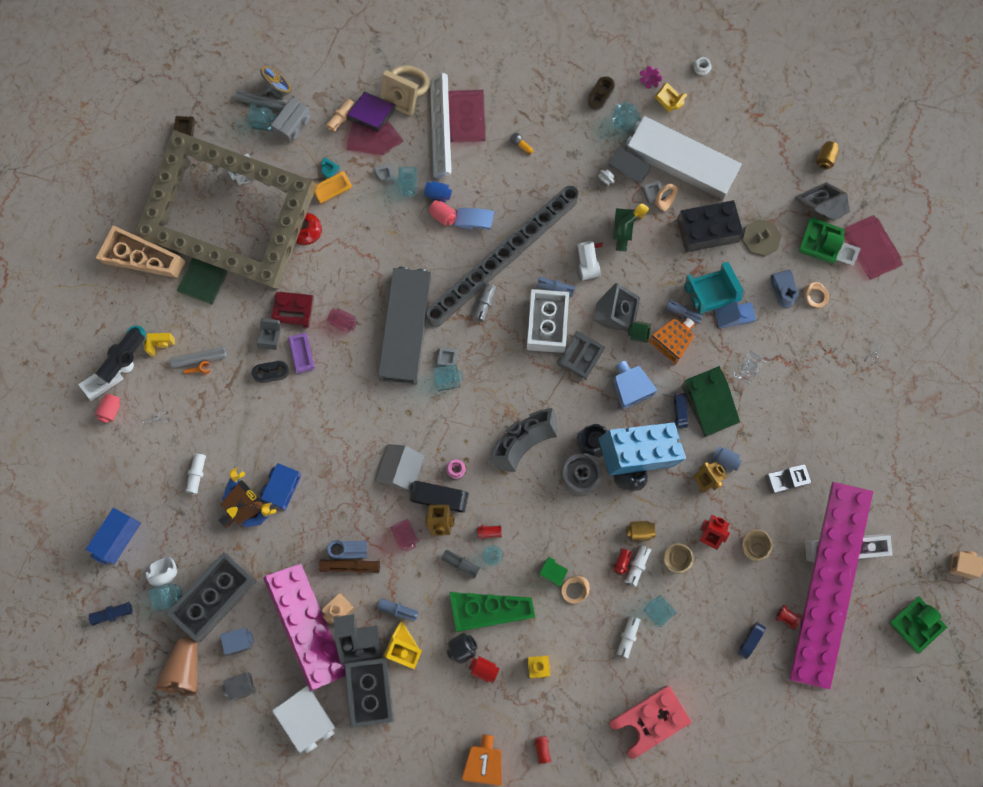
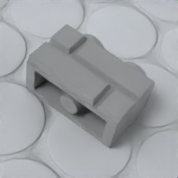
[270,98,311,143]

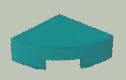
[321,157,340,179]

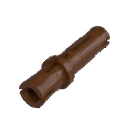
[319,559,380,575]

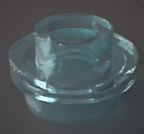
[483,545,503,565]

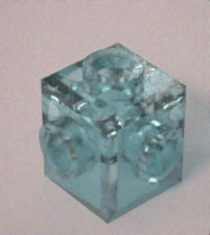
[612,101,641,134]

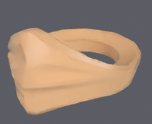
[654,184,678,211]
[802,282,829,308]
[561,576,590,604]

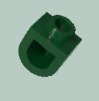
[628,321,651,343]

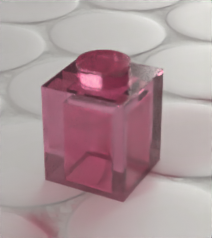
[390,519,419,552]

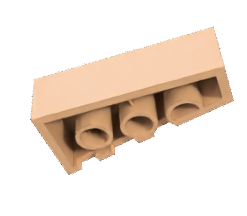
[96,225,186,278]

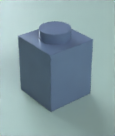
[220,628,254,655]

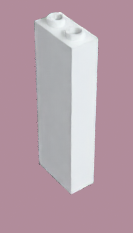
[625,116,742,200]

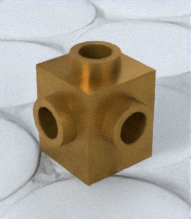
[692,461,728,493]
[425,505,455,536]

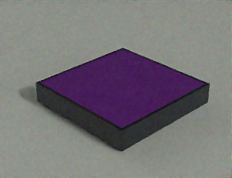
[346,92,396,133]

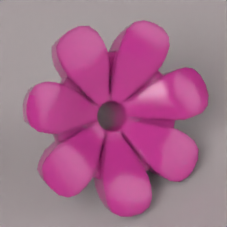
[640,65,662,89]

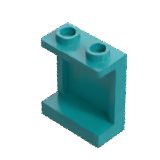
[684,262,744,314]

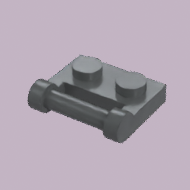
[557,331,605,380]

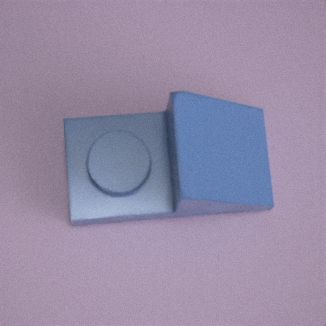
[714,301,756,329]

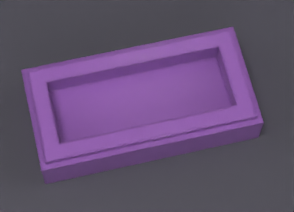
[288,333,315,374]

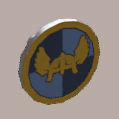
[260,66,291,100]

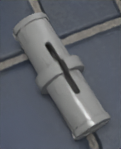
[473,283,496,322]

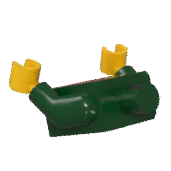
[613,203,649,252]

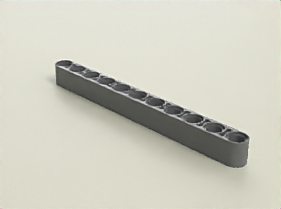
[427,185,579,327]

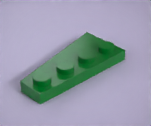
[449,592,536,632]

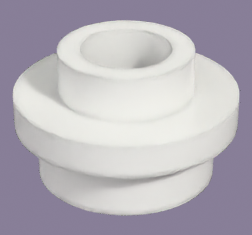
[694,57,712,75]
[598,169,615,186]

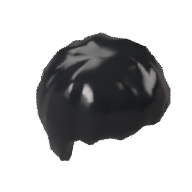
[577,424,608,458]
[613,471,648,492]

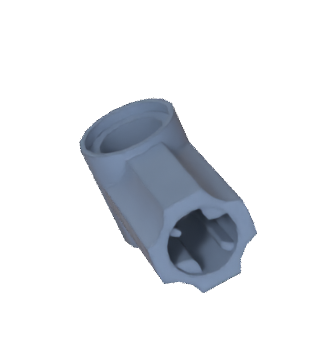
[327,540,367,560]

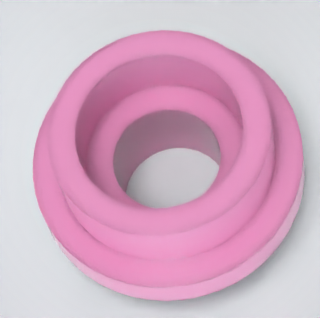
[446,459,466,479]

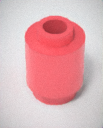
[428,200,457,226]
[95,393,121,423]

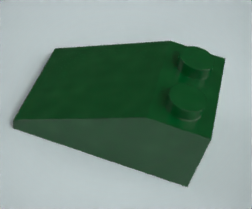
[681,366,740,437]

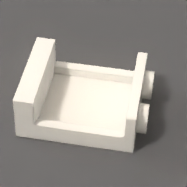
[272,686,337,753]

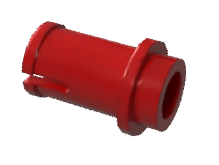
[477,524,502,540]
[612,548,632,575]
[533,736,551,764]

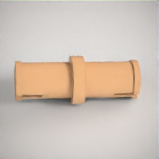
[325,99,354,133]

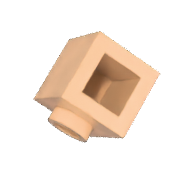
[949,551,983,579]
[322,593,355,625]

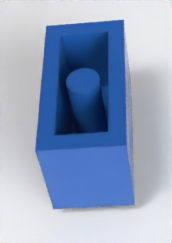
[260,463,302,511]

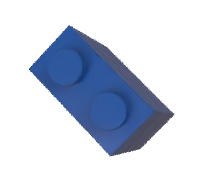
[85,507,141,565]

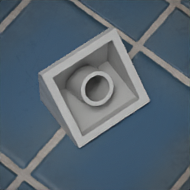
[376,444,425,492]

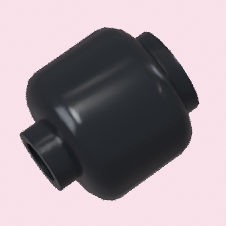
[446,633,478,664]

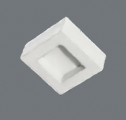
[836,242,861,266]

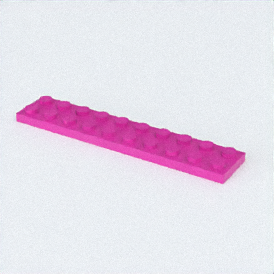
[789,482,874,689]

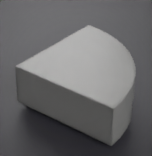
[373,164,395,183]

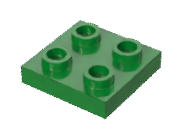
[798,217,846,264]
[888,596,948,654]

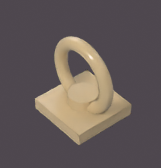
[380,65,430,116]

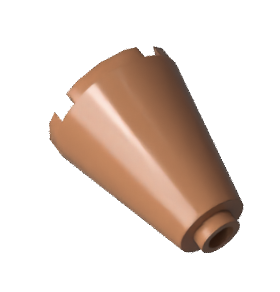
[155,636,198,696]

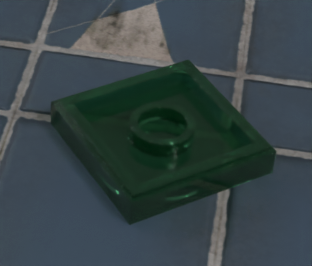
[177,257,228,305]

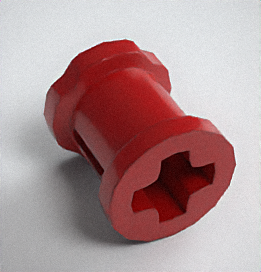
[775,605,802,630]

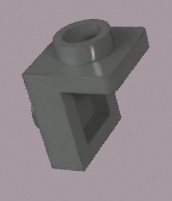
[257,318,280,350]

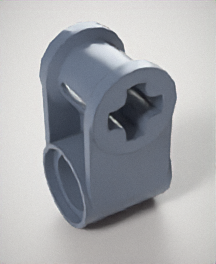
[770,270,799,308]

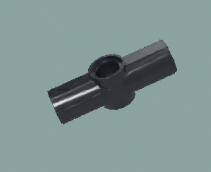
[95,328,145,384]

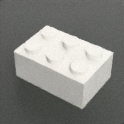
[526,289,569,353]

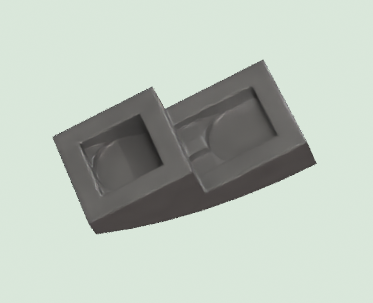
[765,465,811,494]

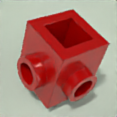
[699,515,730,550]

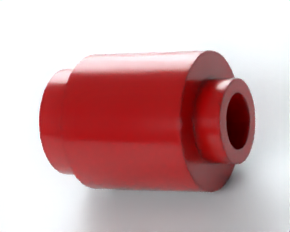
[468,656,500,683]

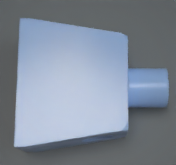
[613,361,657,410]

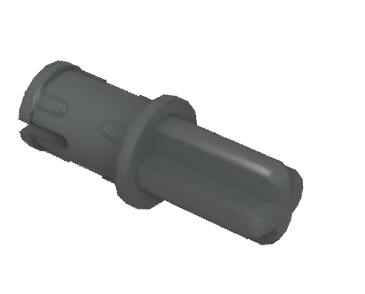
[441,550,481,579]

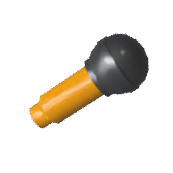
[510,133,534,155]

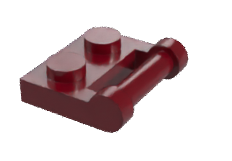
[271,291,314,328]

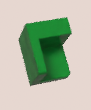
[538,557,568,587]

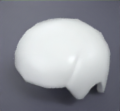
[145,557,177,586]

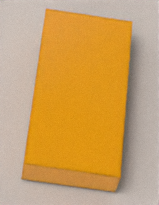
[314,171,352,204]

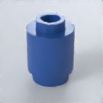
[424,181,452,203]

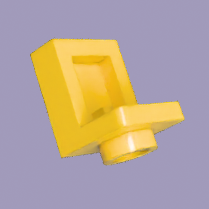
[654,83,687,112]

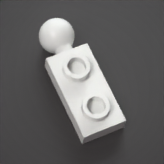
[78,361,134,401]

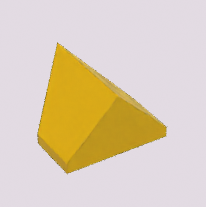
[384,620,422,669]

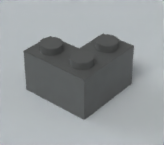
[334,614,381,663]

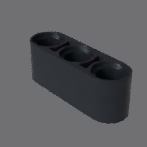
[409,481,469,513]

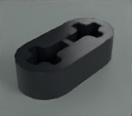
[252,361,289,383]

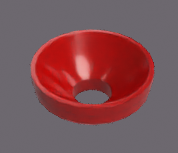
[296,213,322,246]

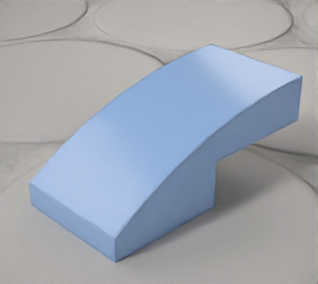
[454,208,494,230]

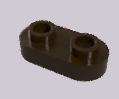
[588,76,615,110]

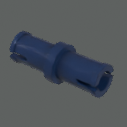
[89,602,133,626]

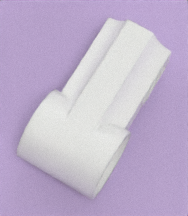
[577,241,601,281]

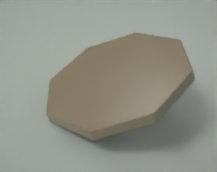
[742,219,781,256]

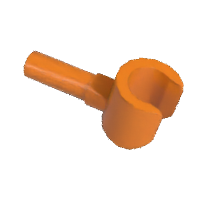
[184,361,210,375]

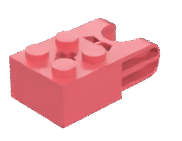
[609,686,692,759]

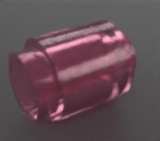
[327,308,357,333]

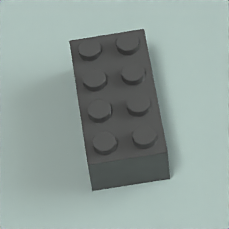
[166,552,257,642]

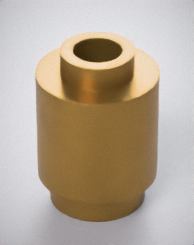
[816,141,839,170]
[626,521,656,542]

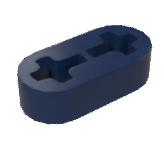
[674,393,688,429]
[737,622,766,660]

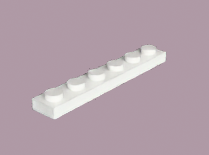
[430,73,451,179]

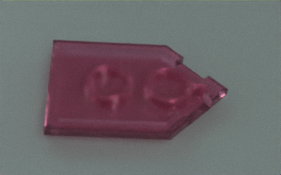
[347,122,404,155]

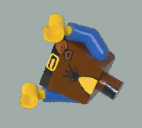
[218,467,276,528]

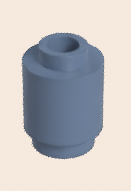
[711,447,742,472]

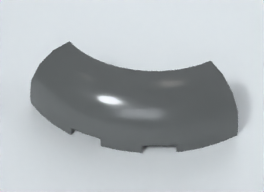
[490,408,558,472]

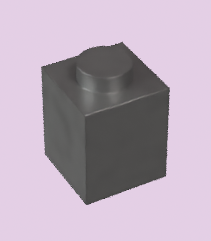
[222,672,256,701]

